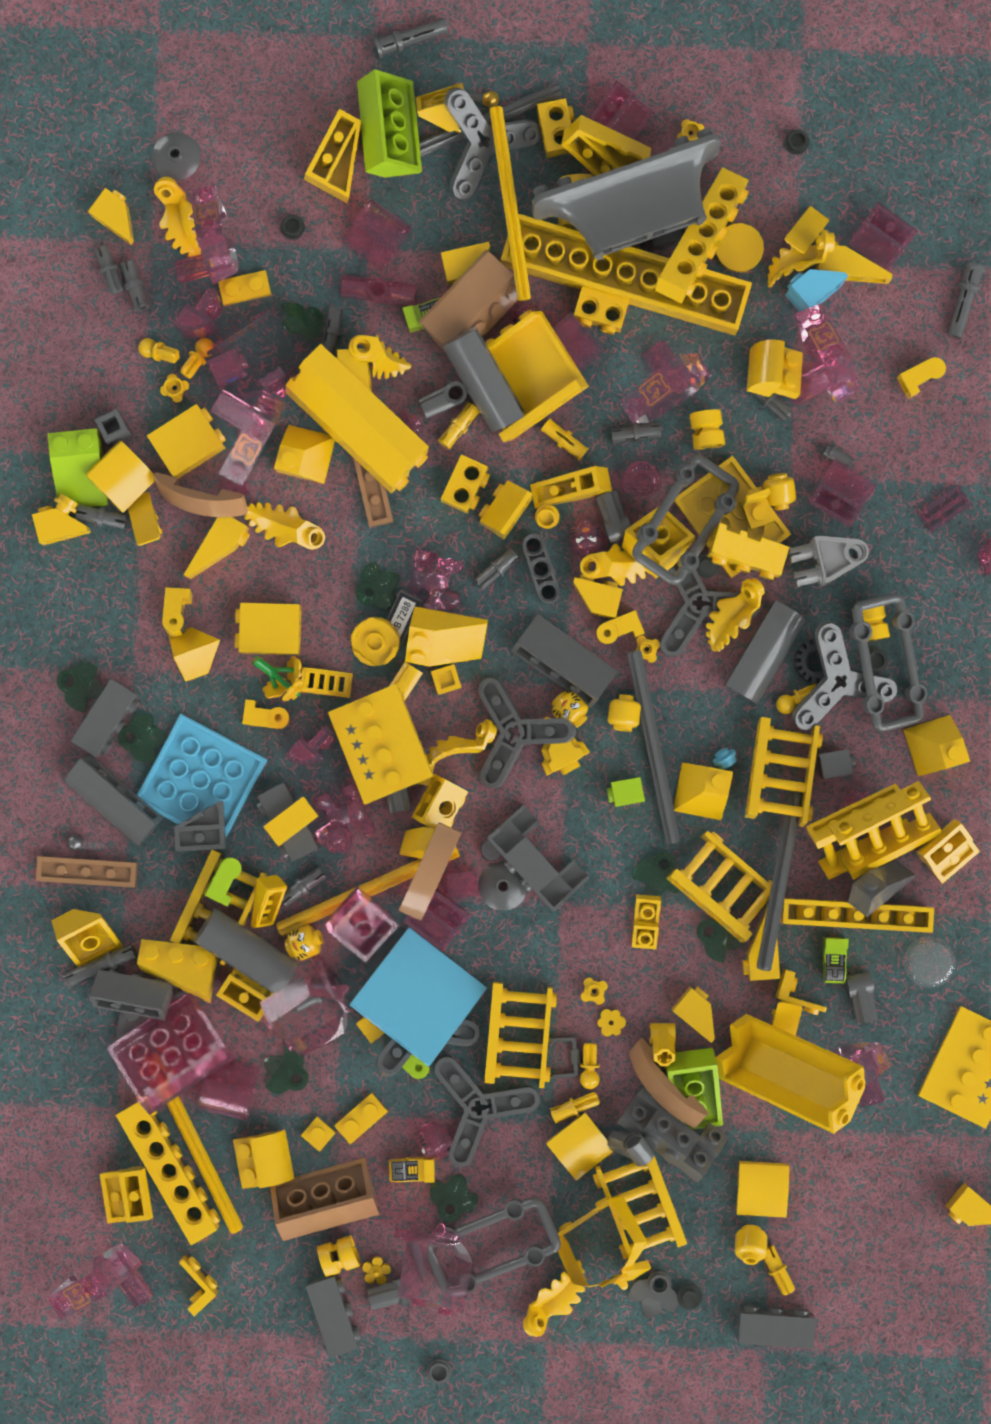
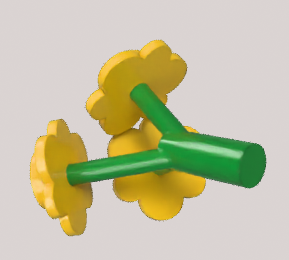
[252,656,303,702]

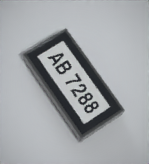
[387,589,423,645]

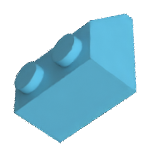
[785,269,848,317]

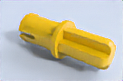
[550,1092,600,1123]
[764,1245,795,1296]

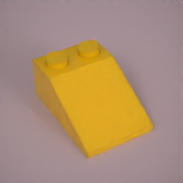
[405,606,488,666]

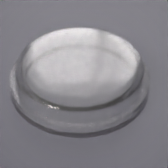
[903,936,956,988]

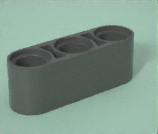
[522,534,560,605]

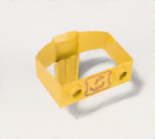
[557,1196,651,1290]

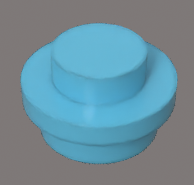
[713,748,737,769]

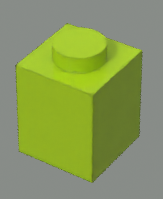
[607,777,645,807]

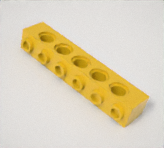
[655,167,749,304]
[780,898,934,933]
[116,1097,220,1245]

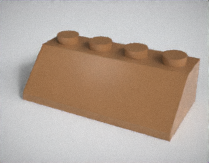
[419,250,518,352]
[270,1158,379,1241]

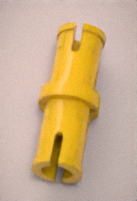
[437,402,480,450]
[541,418,589,461]

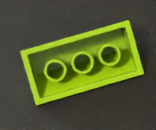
[357,69,422,178]

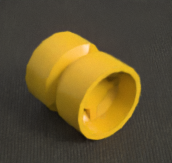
[689,409,725,450]
[852,606,890,642]
[317,1235,360,1277]

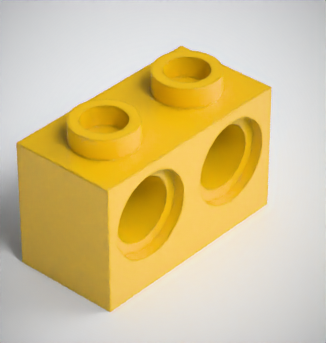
[537,98,574,158]
[573,287,629,335]
[441,454,490,514]

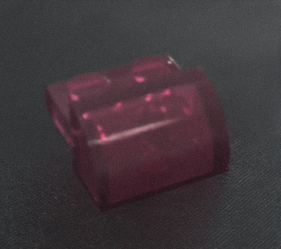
[588,80,655,140]
[343,200,413,270]
[848,202,918,271]
[173,287,223,340]
[808,460,876,528]
[285,725,336,766]
[404,888,472,952]
[199,1057,260,1121]

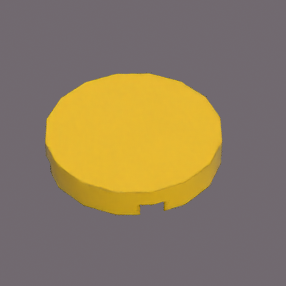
[715,223,764,273]
[351,617,400,666]

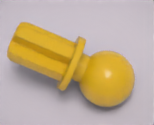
[138,338,180,363]
[181,338,215,379]
[776,684,816,714]
[580,1043,600,1089]

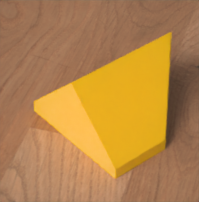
[169,627,220,682]

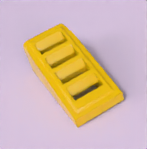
[300,667,353,698]
[251,875,287,928]

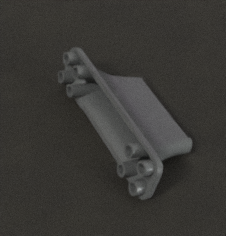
[532,128,721,260]

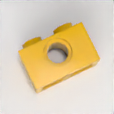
[411,774,468,829]

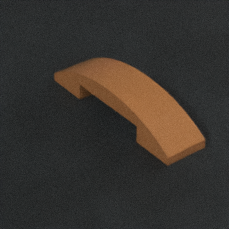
[154,472,248,517]
[398,822,462,921]
[629,1038,709,1128]

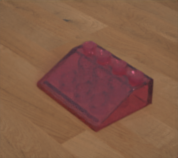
[107,993,234,1115]

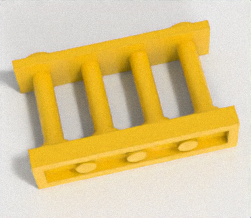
[745,717,823,827]
[829,781,942,880]
[806,783,909,880]
[666,831,772,943]
[170,849,268,965]
[484,981,557,1088]
[593,1156,687,1263]

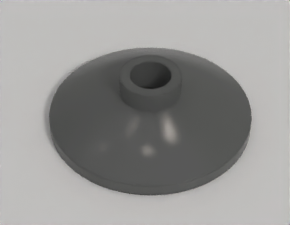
[152,132,201,181]
[479,861,527,911]

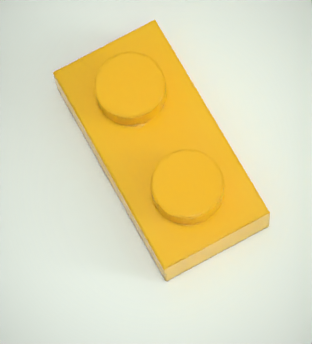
[218,270,272,306]
[334,1093,388,1145]

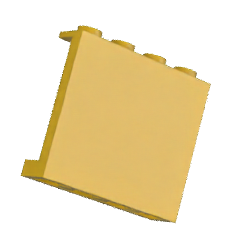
[485,310,589,442]

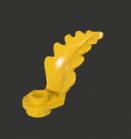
[154,177,203,259]
[767,230,835,288]
[349,335,411,380]
[244,502,325,550]
[580,543,651,586]
[706,578,765,652]
[426,719,497,768]
[523,1260,585,1337]

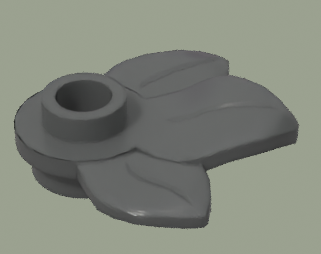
[628,1270,678,1319]

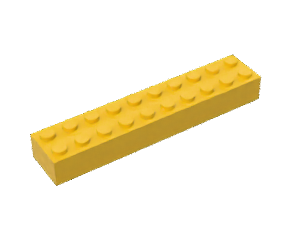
[501,214,752,336]

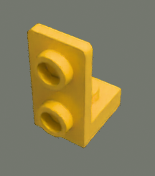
[741,486,775,530]
[775,968,827,1015]
[179,1254,219,1316]

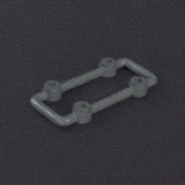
[632,455,739,585]
[849,593,927,732]
[423,1197,561,1294]

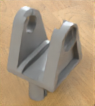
[788,536,869,587]

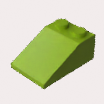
[47,428,108,509]
[665,1047,723,1130]

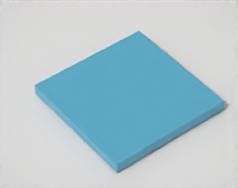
[137,713,268,837]
[350,927,487,1067]

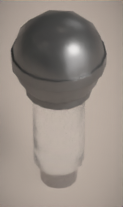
[67,834,105,851]

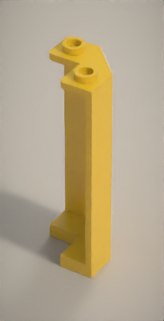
[285,344,429,494]
[715,1014,865,1134]

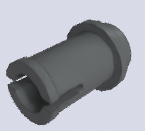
[821,443,854,471]

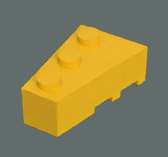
[304,109,361,203]
[561,115,651,176]
[707,523,789,580]
[137,939,218,1004]

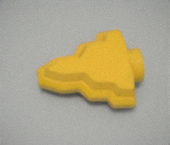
[541,716,590,776]

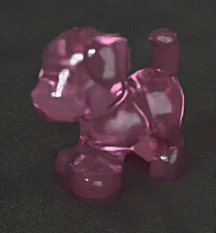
[409,549,464,613]
[312,783,375,854]

